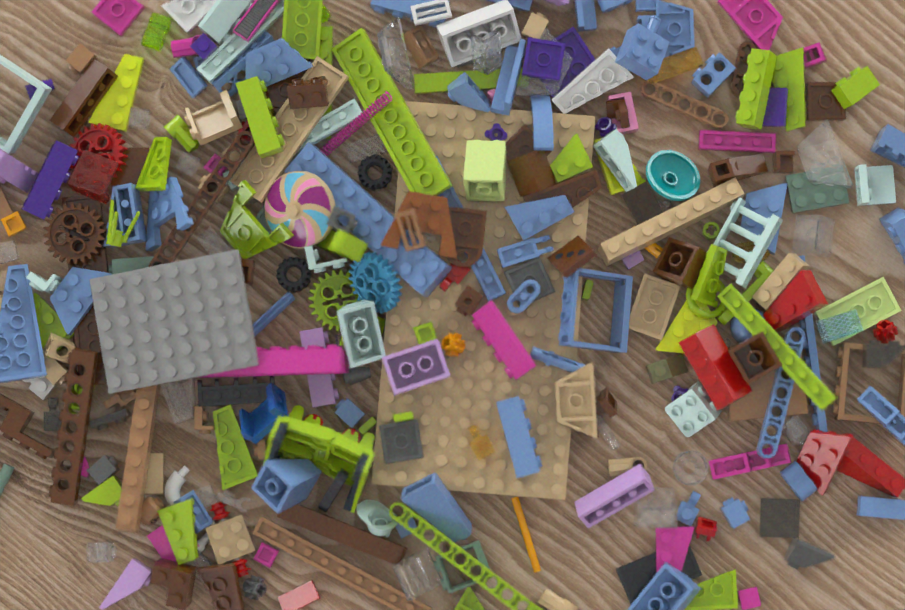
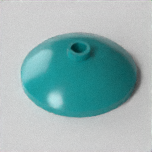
[646,150,701,201]

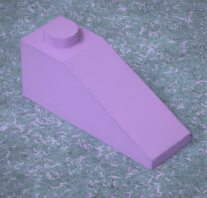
[99,558,152,610]

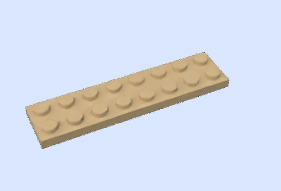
[230,56,349,203]

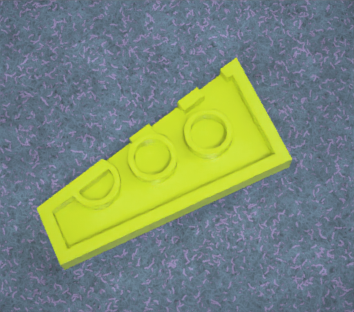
[88,54,144,132]

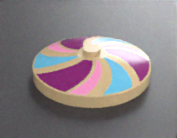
[264,171,335,248]

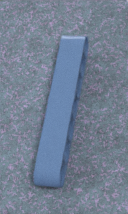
[756,327,805,458]

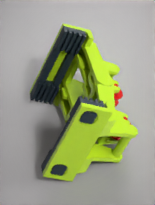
[263,405,375,513]

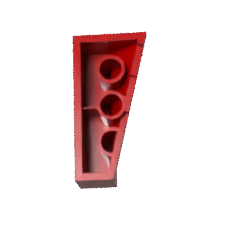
[836,433,905,497]

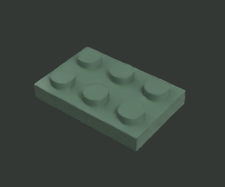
[785,165,850,214]

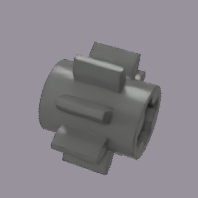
[242,575,267,600]

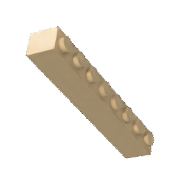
[598,177,745,266]

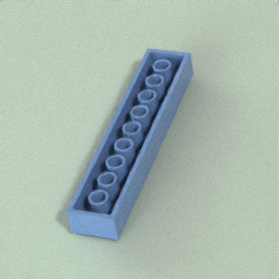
[284,142,452,297]

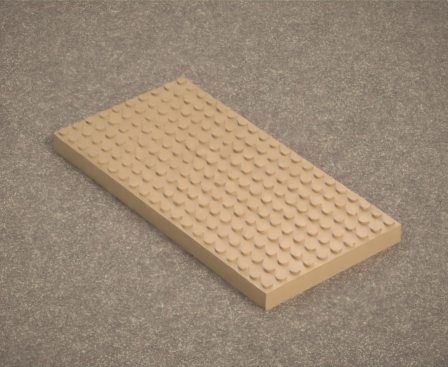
[372,101,595,500]

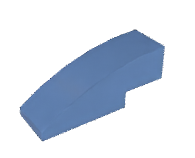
[857,496,905,520]

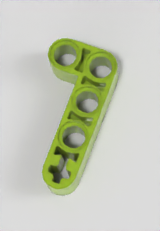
[316,229,368,262]

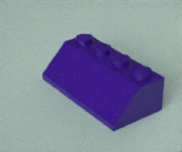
[21,140,79,220]

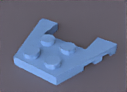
[635,0,695,59]
[146,177,193,251]

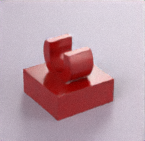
[695,516,717,542]

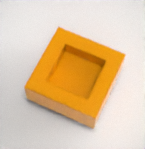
[0,211,27,237]

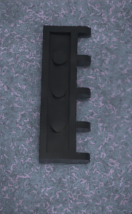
[197,376,275,407]

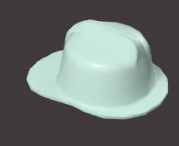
[356,500,398,538]

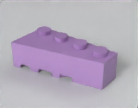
[0,150,38,193]

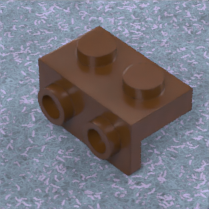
[287,77,329,109]

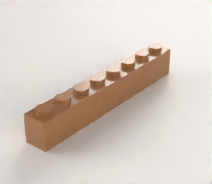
[116,384,161,534]

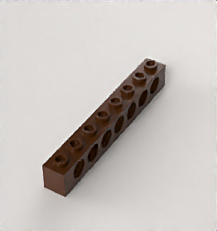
[49,348,99,506]

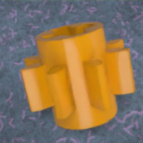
[441,332,465,357]

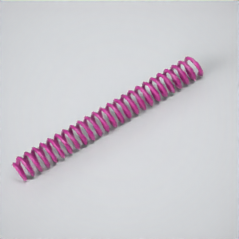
[320,91,392,155]

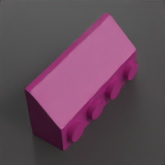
[471,300,536,380]

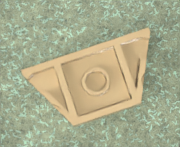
[555,362,597,438]

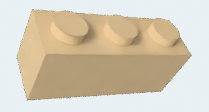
[752,253,810,310]

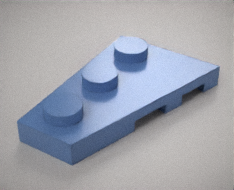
[505,195,574,241]

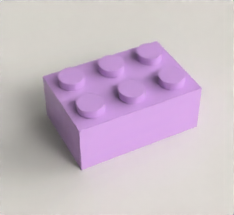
[382,339,450,395]

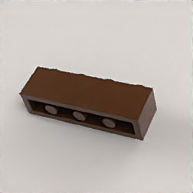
[49,59,118,137]

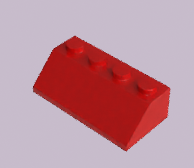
[678,324,753,411]

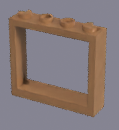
[832,342,905,424]

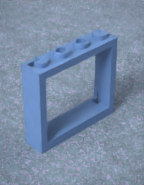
[558,268,633,353]

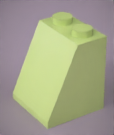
[463,140,507,201]

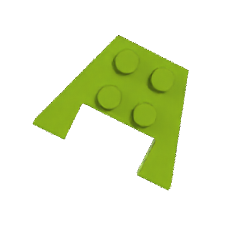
[219,180,294,259]

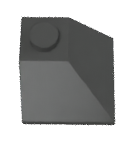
[784,538,835,570]

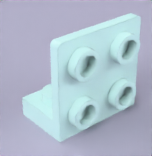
[854,164,896,206]
[304,246,348,273]

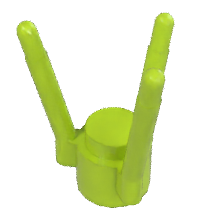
[106,199,141,247]

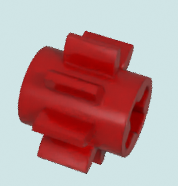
[873,320,898,344]

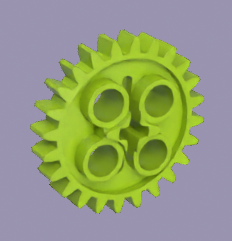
[308,270,362,332]

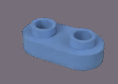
[507,279,540,314]

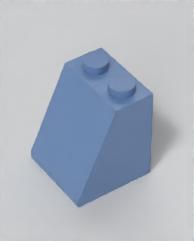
[251,459,321,514]

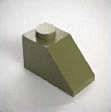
[646,354,688,384]

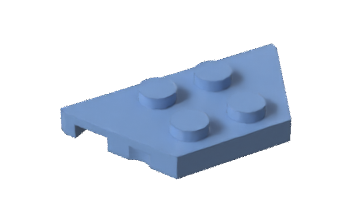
[245,38,313,87]
[740,183,787,255]
[50,267,113,335]

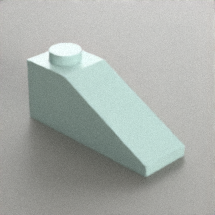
[593,129,637,192]

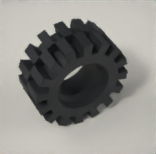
[358,155,392,191]
[276,257,312,292]

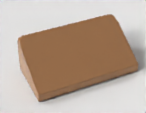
[402,26,440,69]

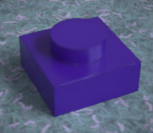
[190,33,218,61]

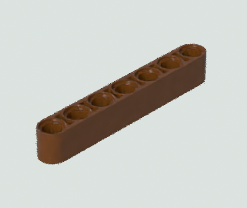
[277,504,407,566]

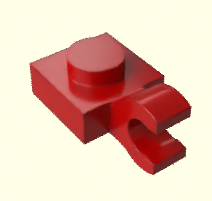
[439,259,471,292]

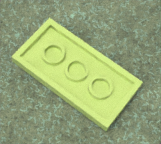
[814,277,902,346]

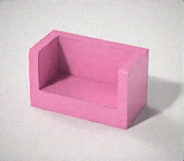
[607,92,639,134]

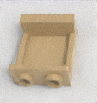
[184,90,243,146]

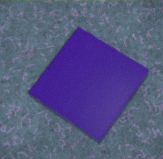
[522,37,566,82]
[762,88,788,127]

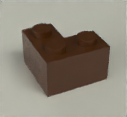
[150,558,197,610]

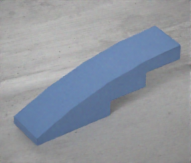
[857,386,905,446]

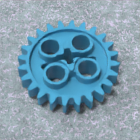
[349,252,402,314]

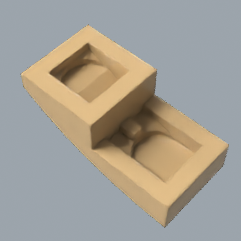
[144,453,165,495]

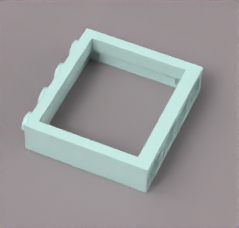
[0,55,52,154]

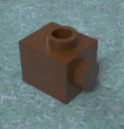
[455,285,484,317]

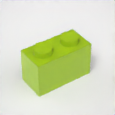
[831,66,880,109]

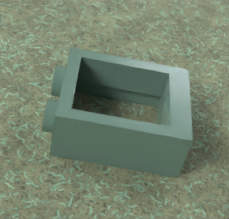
[433,540,492,594]

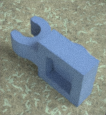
[673,491,701,526]

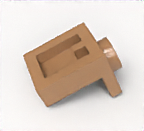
[194,406,215,434]

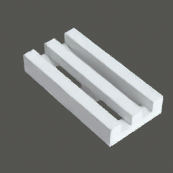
[410,0,452,26]

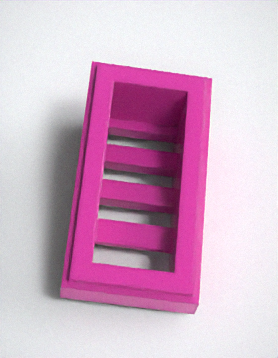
[804,42,827,69]

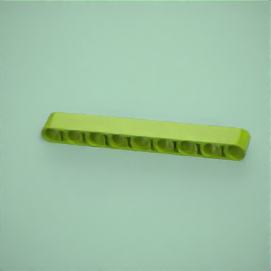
[389,502,532,610]

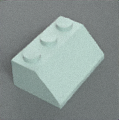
[198,0,254,46]
[337,300,386,368]

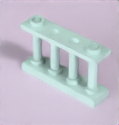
[706,197,783,288]

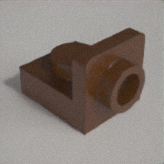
[606,99,629,129]

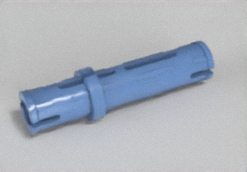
[530,346,585,372]

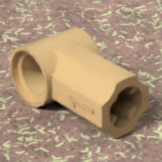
[608,457,647,476]
[538,588,579,610]

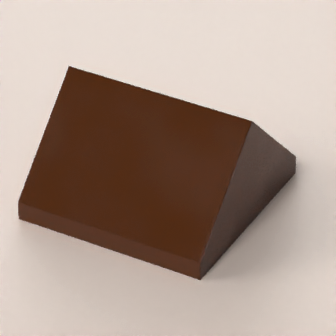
[507,150,556,197]

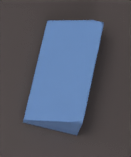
[173,490,214,534]

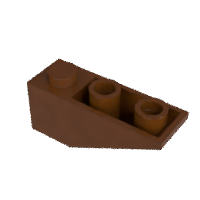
[708,154,769,187]

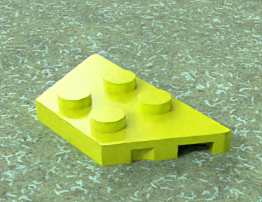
[655,300,718,354]

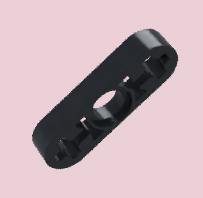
[318,468,350,513]

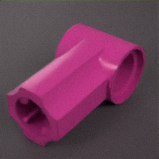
[171,35,201,58]

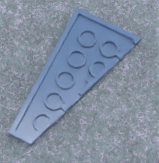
[0,264,47,383]

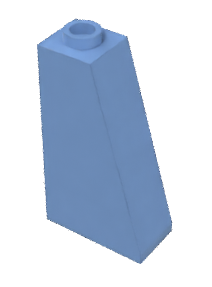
[401,472,472,542]

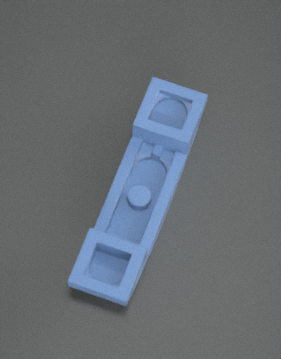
[530,95,554,151]

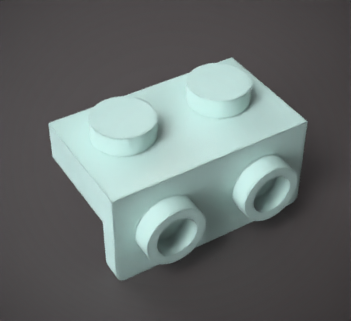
[26,272,63,294]

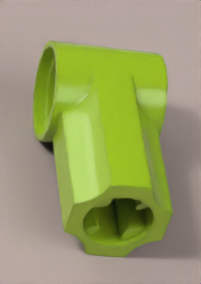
[164,115,200,154]

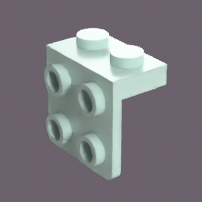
[665,381,722,437]

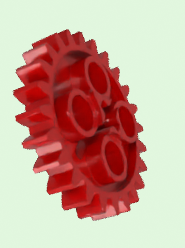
[70,123,128,186]

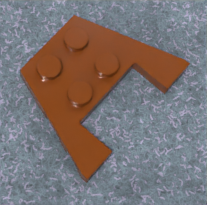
[381,191,457,259]

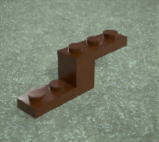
[0,393,55,459]

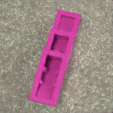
[709,443,791,480]

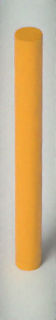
[511,496,541,573]

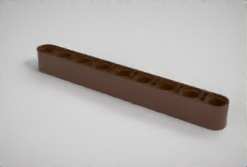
[149,131,255,267]

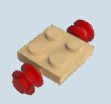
[205,501,255,578]

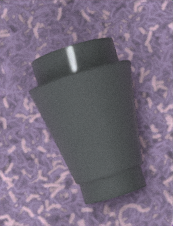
[342,367,371,386]

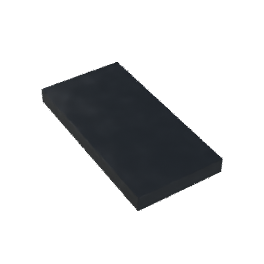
[616,545,702,605]

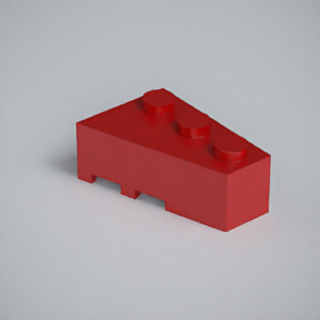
[763,270,828,332]

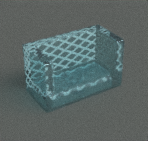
[816,309,863,344]

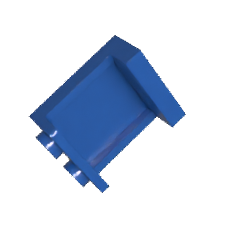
[239,383,288,444]

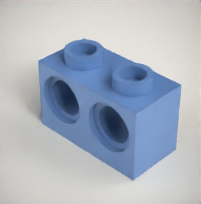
[691,52,736,98]

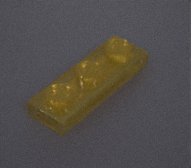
[648,47,704,84]

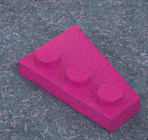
[655,527,694,573]

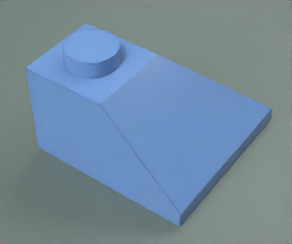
[447,72,491,112]

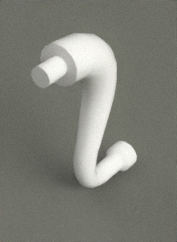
[164,465,215,552]

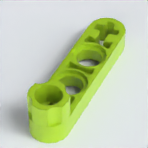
[717,260,774,325]

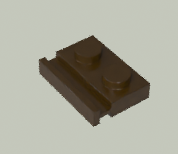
[622,182,663,225]

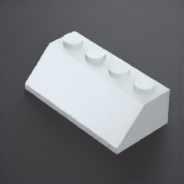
[436,0,522,67]

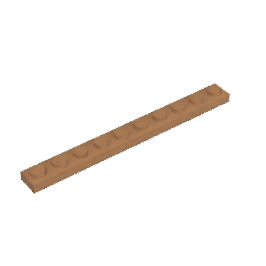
[252,516,432,610]

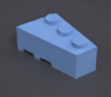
[103,183,147,248]
[879,207,905,264]

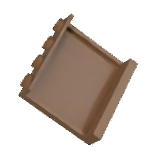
[728,347,808,421]

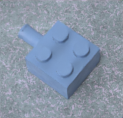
[615,16,670,80]

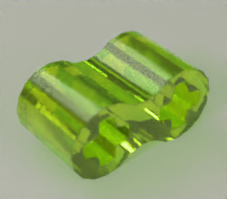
[141,12,172,52]

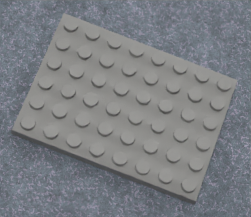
[89,249,259,394]

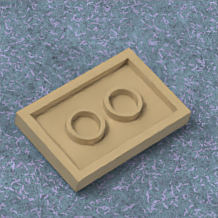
[629,273,681,341]

